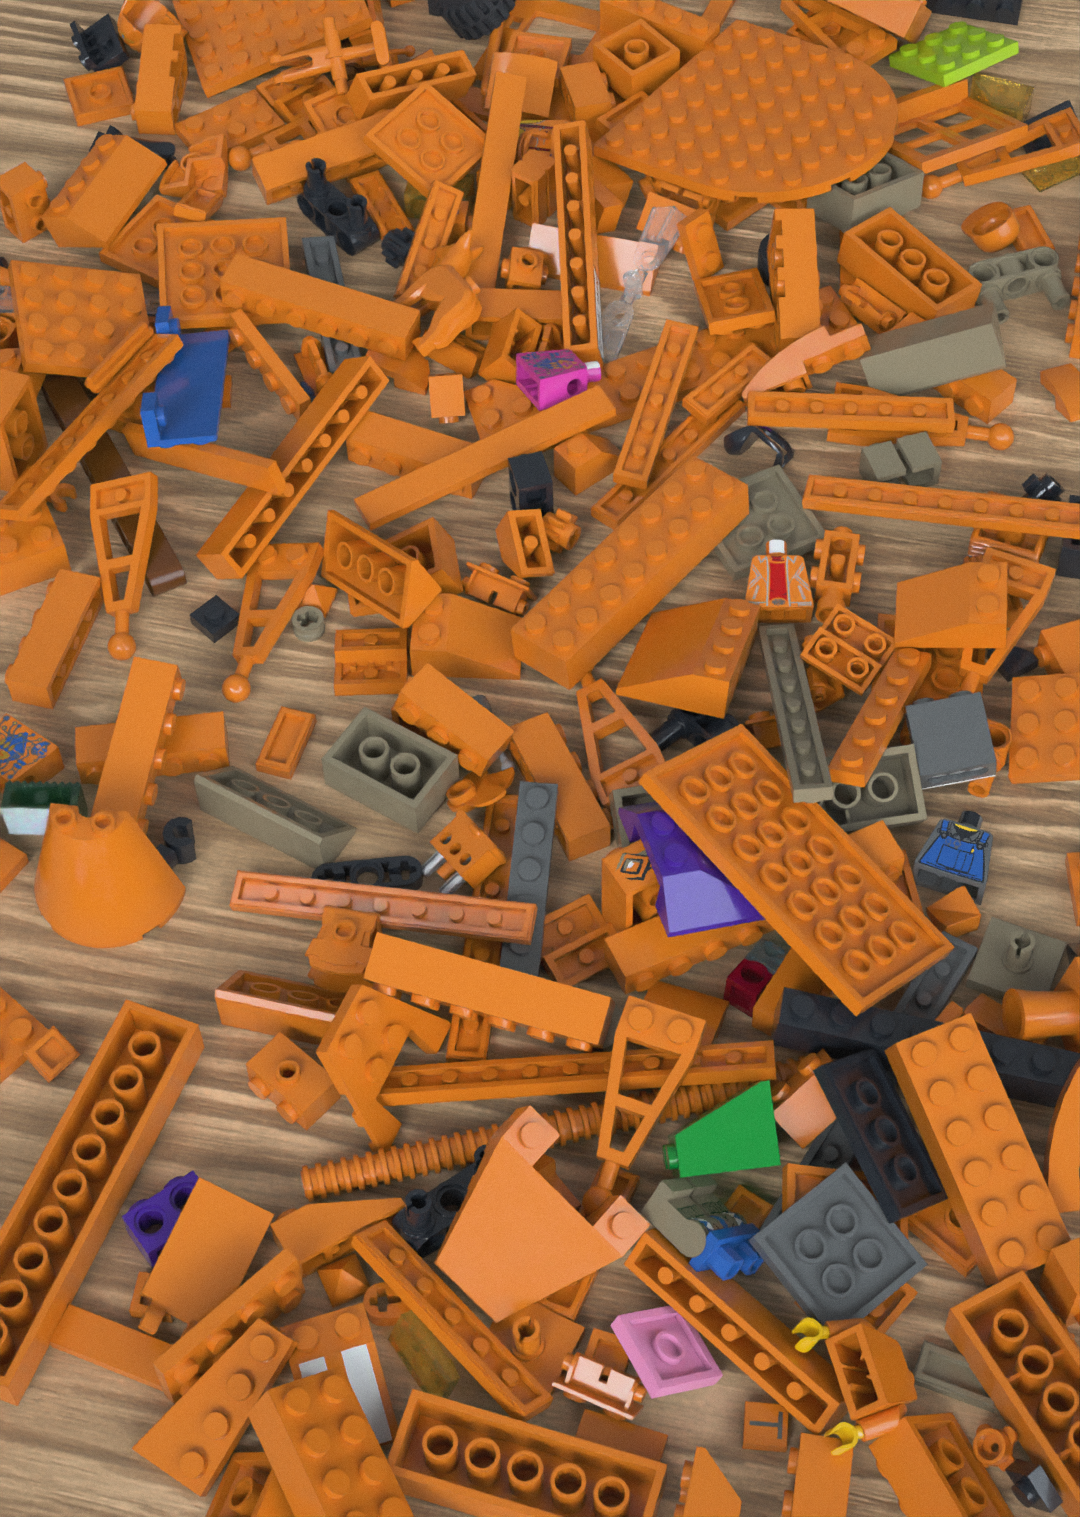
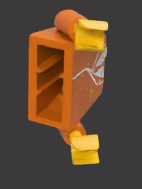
[791,1317,917,1456]

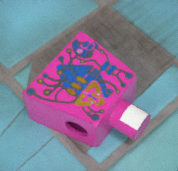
[516,349,601,411]

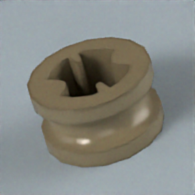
[292,606,325,642]

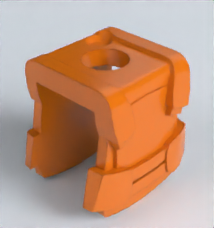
[305,905,382,994]

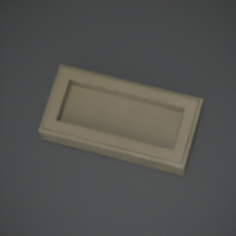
[913,1340,996,1413]

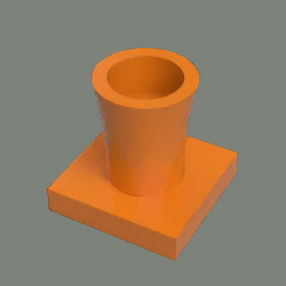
[1002,957,1080,1053]

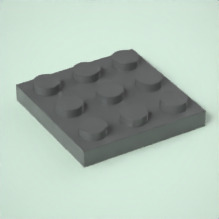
[748,1163,928,1326]

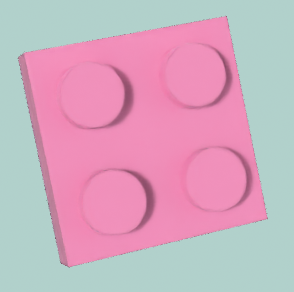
[610,1306,723,1399]

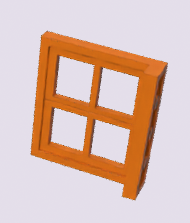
[888,78,1028,174]

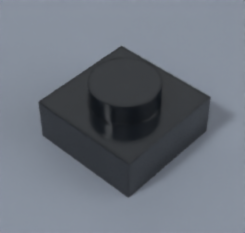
[189,595,240,643]
[1005,1459,1063,1513]

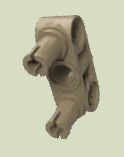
[968,247,1071,325]

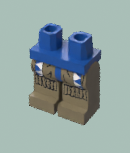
[641,1174,764,1281]

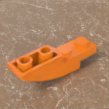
[741,323,871,406]

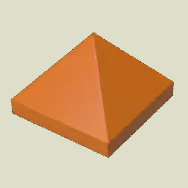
[295,582,338,618]
[317,1253,370,1308]

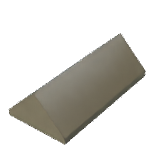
[860,302,1007,396]
[194,766,357,869]

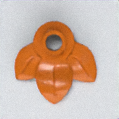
[446,767,515,813]

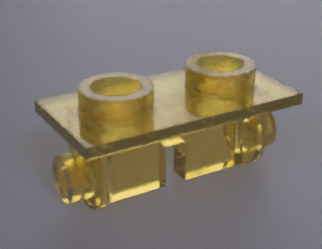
[1021,155,1080,192]

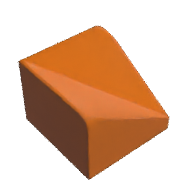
[926,886,981,937]

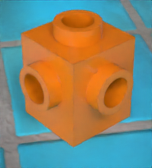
[500,246,548,290]

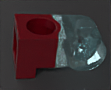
[723,938,788,1018]

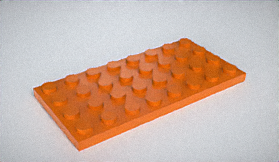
[639,724,955,1017]

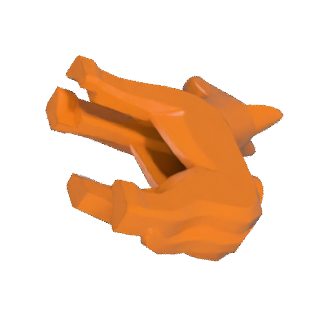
[392,229,484,357]

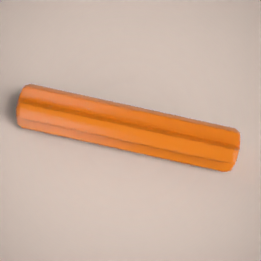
[84,322,154,393]

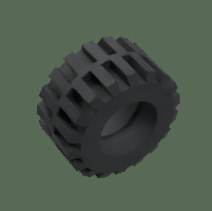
[435,0,515,40]

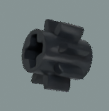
[381,227,415,269]
[1022,473,1065,502]

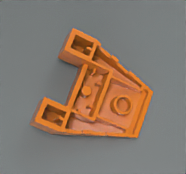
[434,1105,650,1323]

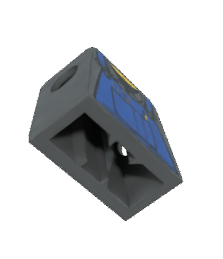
[912,811,993,905]

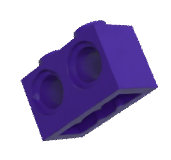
[122,1171,198,1269]

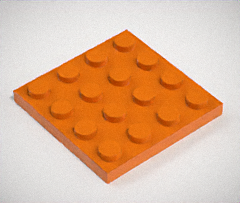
[157,217,290,329]
[8,260,157,384]

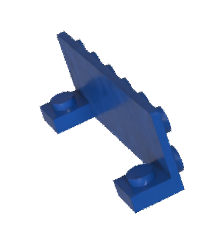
[140,305,230,448]

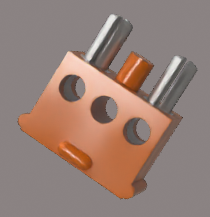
[422,810,507,894]

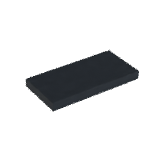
[813,1047,948,1224]

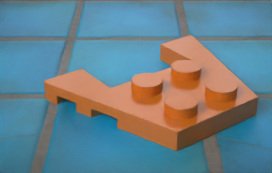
[316,984,451,1154]

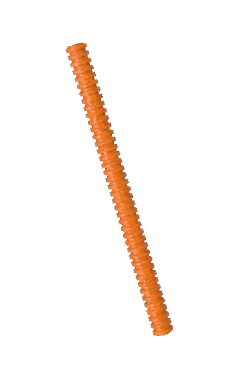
[300,1055,805,1202]

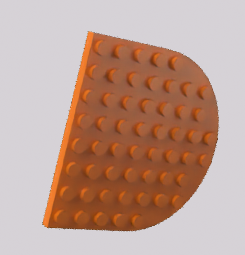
[593,19,898,203]

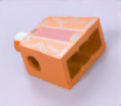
[745,540,814,623]

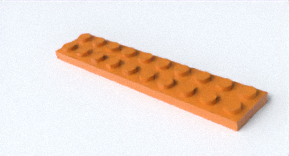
[586,285,858,434]

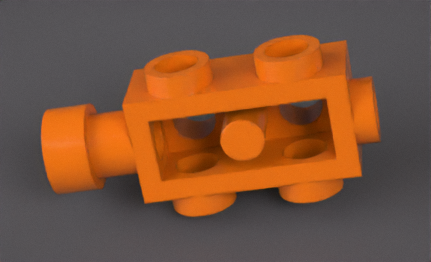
[809,526,866,623]

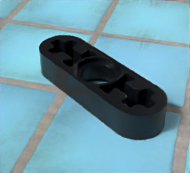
[311,856,423,890]

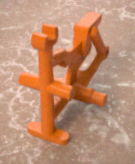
[269,17,399,95]

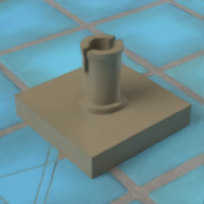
[966,917,1067,1000]

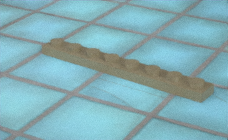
[758,624,833,803]

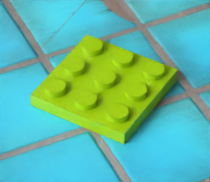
[888,21,1019,87]

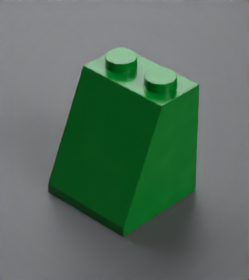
[662,1081,781,1178]

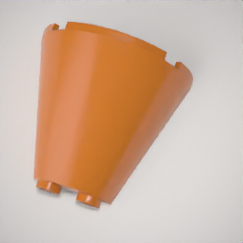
[34,803,186,948]

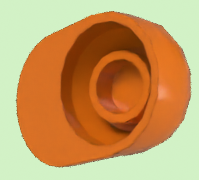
[961,201,1020,253]

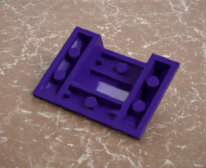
[618,801,765,937]

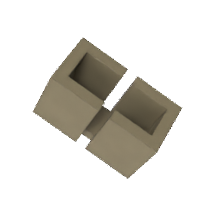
[859,431,942,487]

